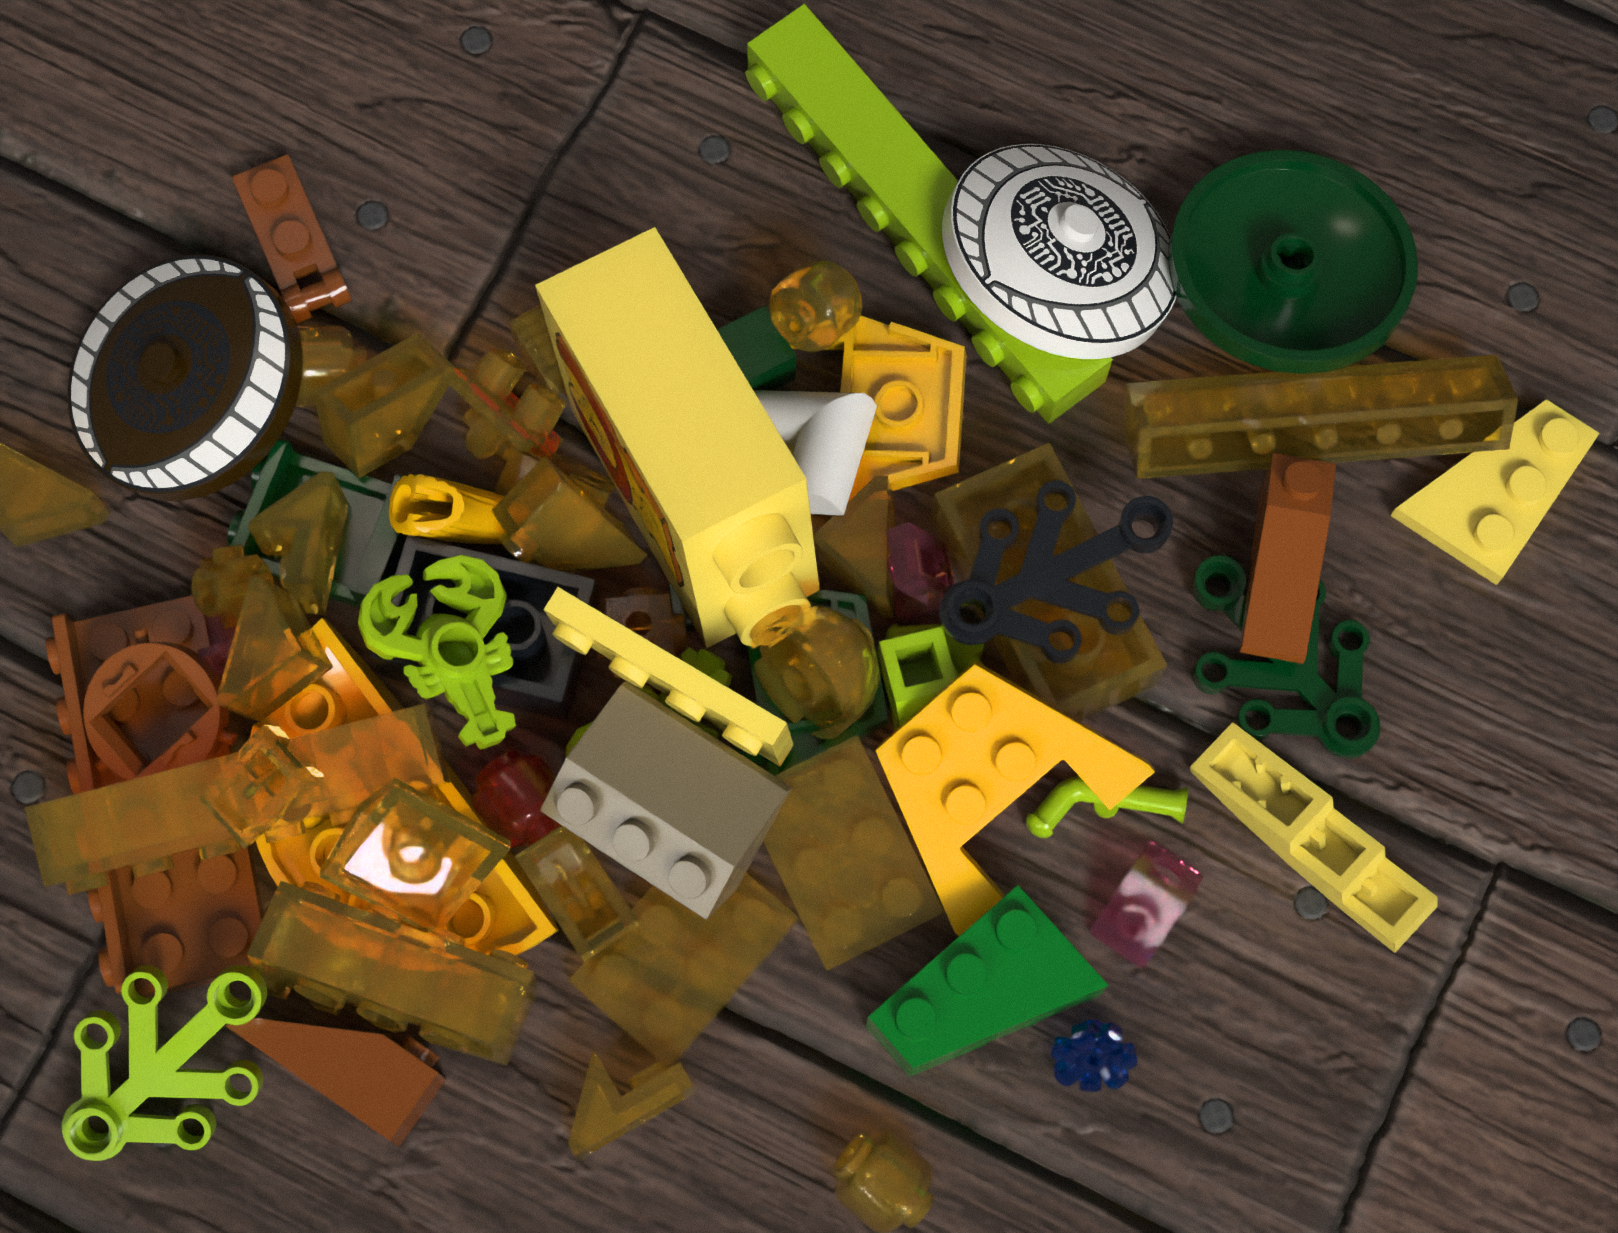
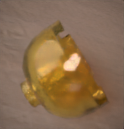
[751,606,880,739]

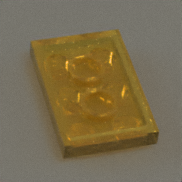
[763,735,945,971]
[568,872,799,1071]

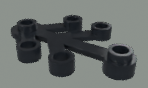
[939,480,1173,664]

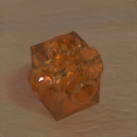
[596,587,687,684]

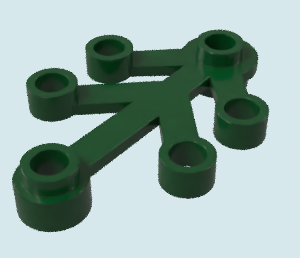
[1191,555,1381,759]

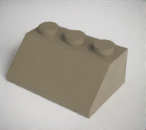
[540,681,793,920]

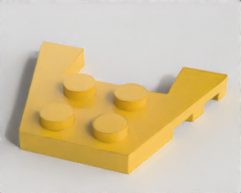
[781,288,967,504]
[875,661,1155,936]

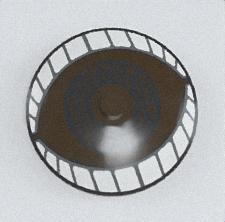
[68,255,303,501]

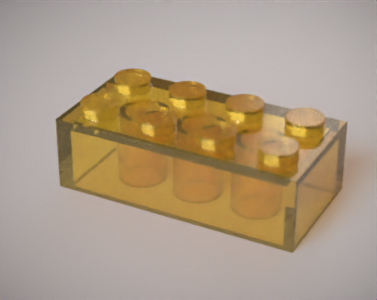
[930,443,1167,722]

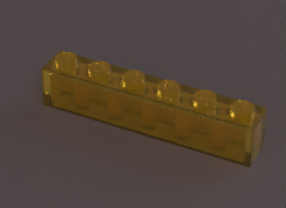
[1124,355,1518,479]
[24,704,450,896]

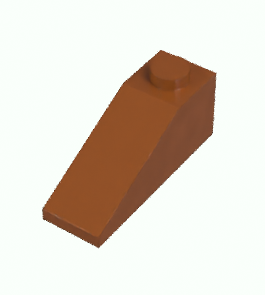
[1240,453,1336,664]
[226,1018,446,1147]

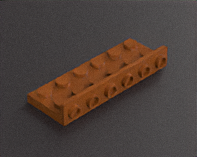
[46,594,274,997]

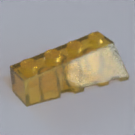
[247,881,538,1066]

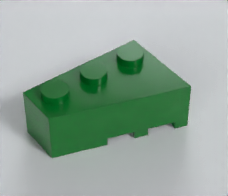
[865,885,1109,1077]

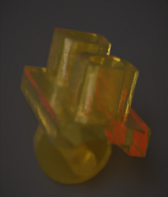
[446,348,566,460]

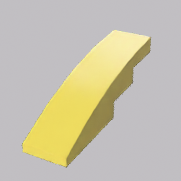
[1190,722,1438,953]

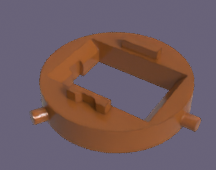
[83,629,238,785]

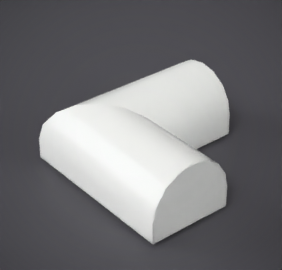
[753,390,877,515]

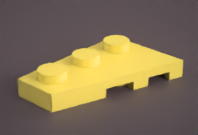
[1390,399,1600,585]

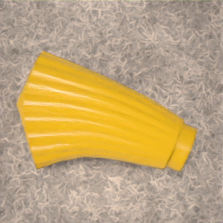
[389,474,534,545]

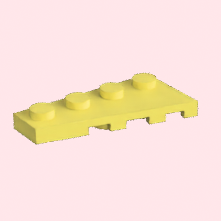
[544,587,794,767]

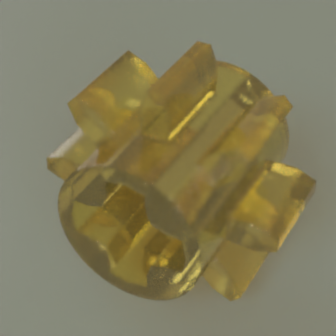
[191,544,274,628]

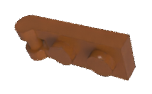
[231,154,352,324]

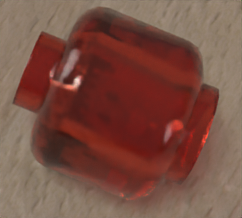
[472,751,565,851]

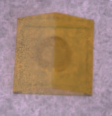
[320,778,511,937]

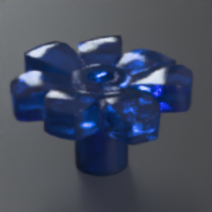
[1051,1020,1137,1092]

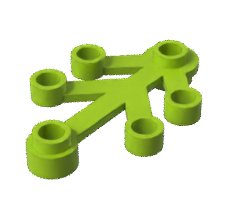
[62,965,267,1161]

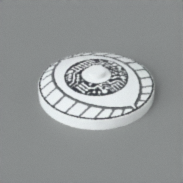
[942,144,1176,359]

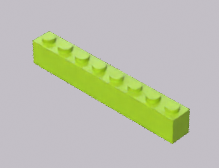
[745,3,1113,424]

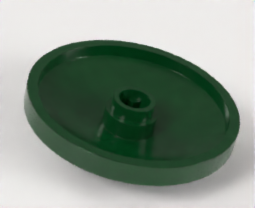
[1168,150,1418,374]

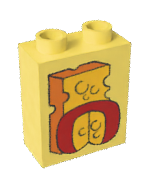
[535,227,820,648]

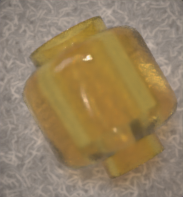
[769,259,863,353]
[295,325,368,408]
[831,1130,934,1233]

